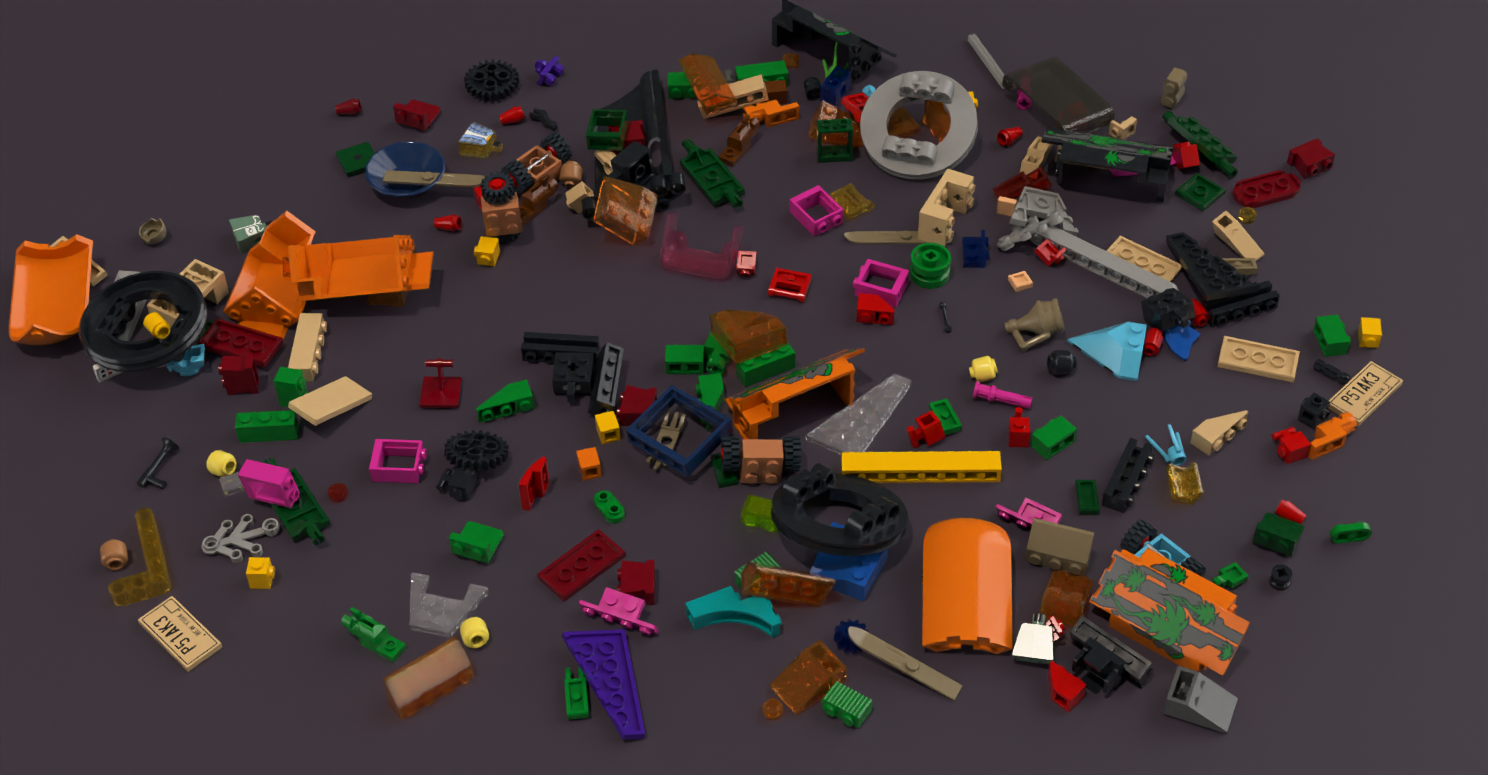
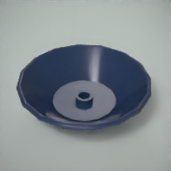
[365,141,445,197]

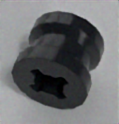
[1269,564,1293,591]

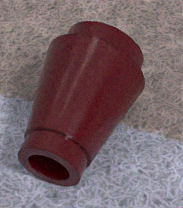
[335,98,362,115]

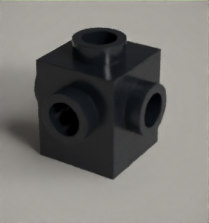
[1298,393,1331,428]

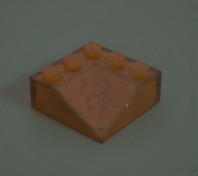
[593,176,658,246]
[710,309,787,364]

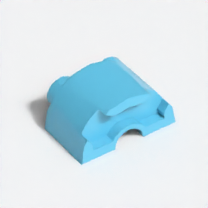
[166,344,205,376]

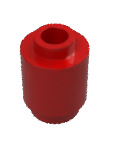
[1191,299,1209,327]
[1142,328,1163,356]

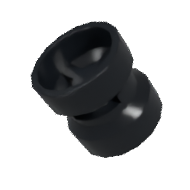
[804,77,823,101]

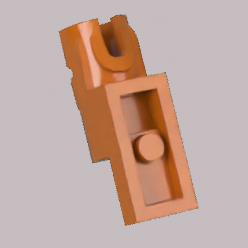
[743,99,799,128]
[1308,411,1357,460]

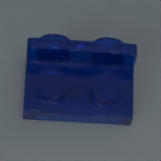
[962,230,989,268]

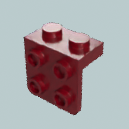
[393,99,441,131]

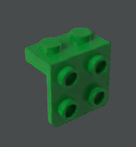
[449,521,504,564]

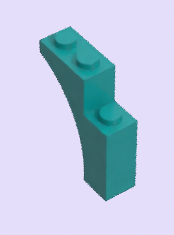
[685,586,782,638]

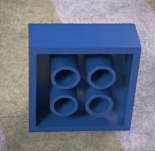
[807,522,889,602]

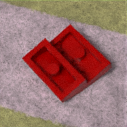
[519,457,550,511]

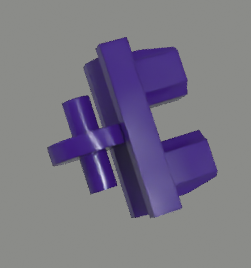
[535,55,565,87]

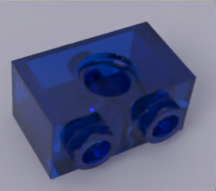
[820,66,851,107]

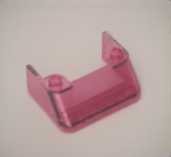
[660,212,744,280]

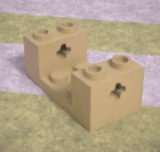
[918,169,975,247]
[147,259,229,328]

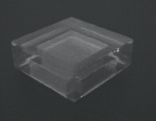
[219,472,244,497]

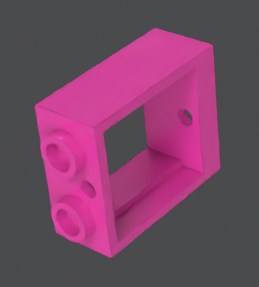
[789,185,844,237]
[853,259,909,308]
[369,439,427,483]
[238,459,300,508]

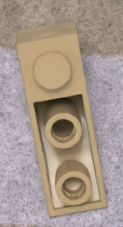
[1212,211,1265,261]
[1191,410,1248,456]

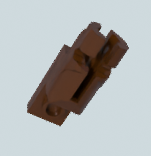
[718,115,760,167]
[519,175,558,227]

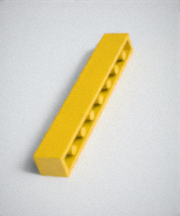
[841,451,1002,483]

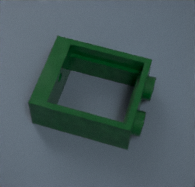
[586,109,629,150]
[816,118,853,163]

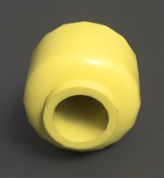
[969,356,998,383]
[207,450,236,478]
[460,617,489,648]

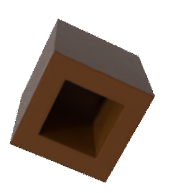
[765,80,787,104]

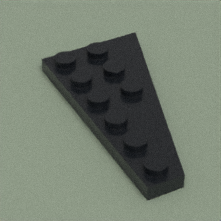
[1166,232,1260,302]

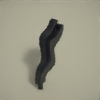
[529,108,557,131]

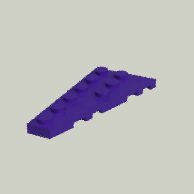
[562,629,645,740]

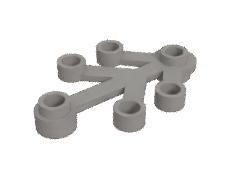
[997,210,1063,251]
[201,514,280,563]

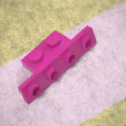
[995,497,1062,529]
[578,587,659,636]

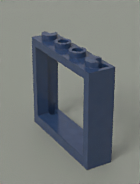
[626,385,733,478]

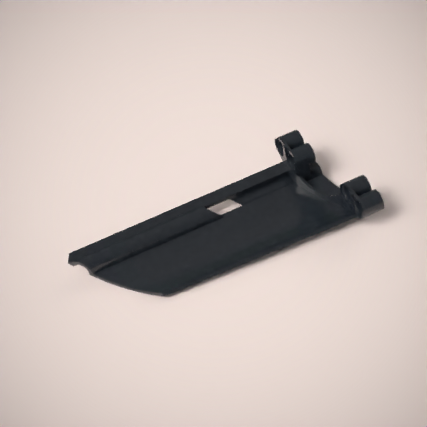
[581,69,686,224]

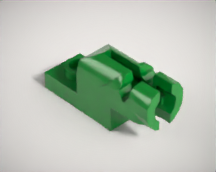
[704,320,733,376]
[341,607,407,663]

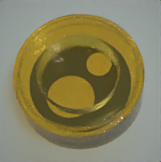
[1238,207,1257,224]

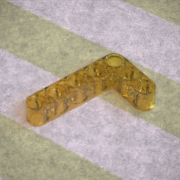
[108,508,172,606]

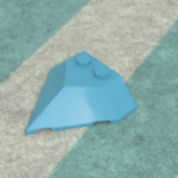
[1067,321,1147,381]

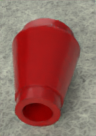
[499,106,525,125]
[997,127,1023,146]
[434,214,462,232]
[1275,499,1306,524]

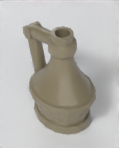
[1005,298,1065,352]

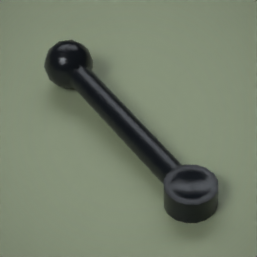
[939,302,952,333]

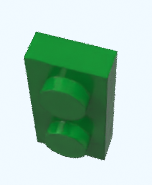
[929,398,962,435]

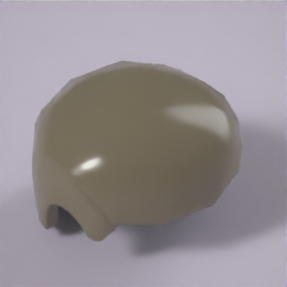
[139,218,167,245]

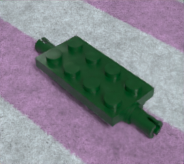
[1162,111,1238,178]
[680,138,745,209]
[263,457,330,546]

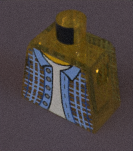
[458,122,503,159]

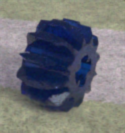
[834,618,869,655]

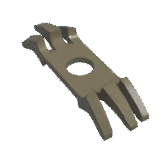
[646,411,686,470]

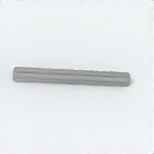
[968,34,1011,90]

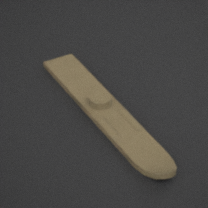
[383,170,485,187]
[844,230,952,244]
[848,626,963,701]

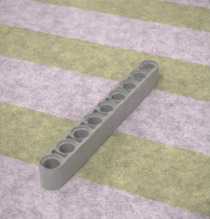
[1030,221,1179,299]

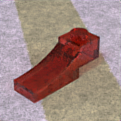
[993,166,1052,199]

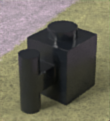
[436,467,477,501]

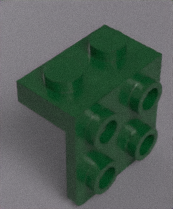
[1252,513,1304,557]

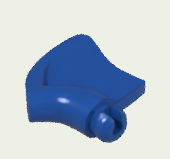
[1164,320,1201,361]

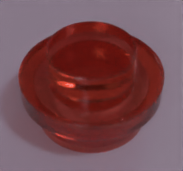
[328,483,348,502]

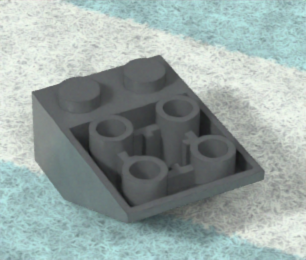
[1163,666,1238,734]

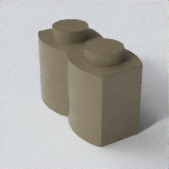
[1161,67,1187,109]

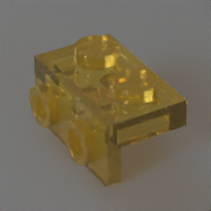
[1166,462,1203,505]

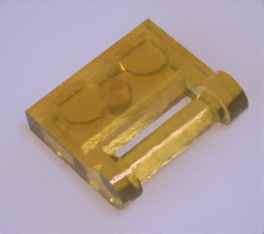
[829,183,875,220]

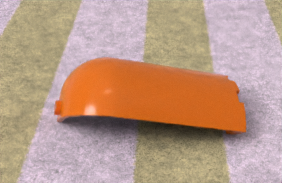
[9,234,93,345]
[922,518,1013,655]

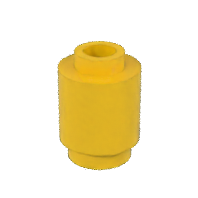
[143,312,170,339]

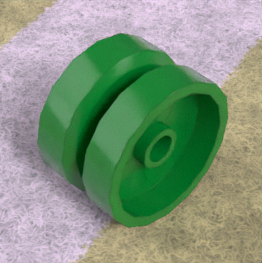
[910,243,951,289]

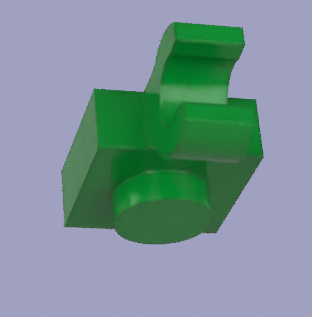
[1212,562,1249,589]

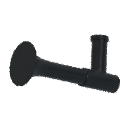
[137,437,179,489]

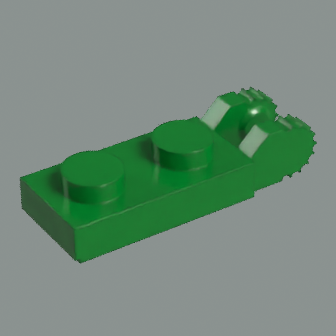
[564,666,589,720]

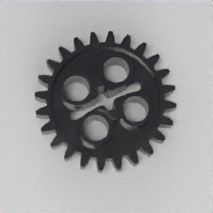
[464,59,519,101]
[444,430,508,472]

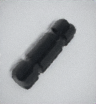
[1313,359,1350,384]

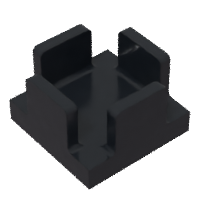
[1072,637,1125,694]

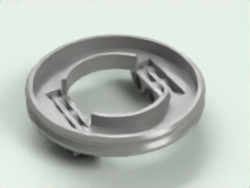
[860,71,978,179]

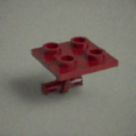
[419,358,462,408]

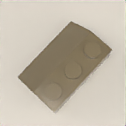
[1025,518,1094,576]

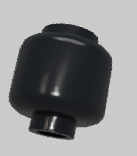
[1047,350,1077,375]

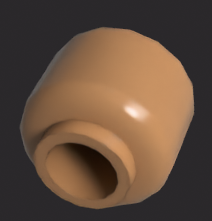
[559,161,583,188]
[100,539,128,570]

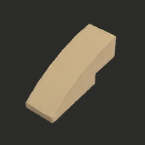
[1019,136,1053,178]

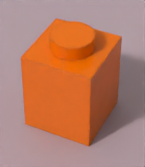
[576,447,602,481]

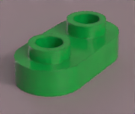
[594,491,625,524]
[1330,522,1372,544]

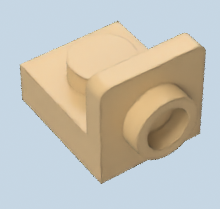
[1109,116,1137,140]

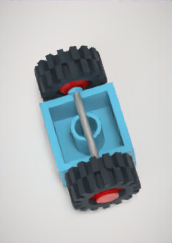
[1120,519,1206,578]

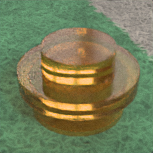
[762,699,784,720]

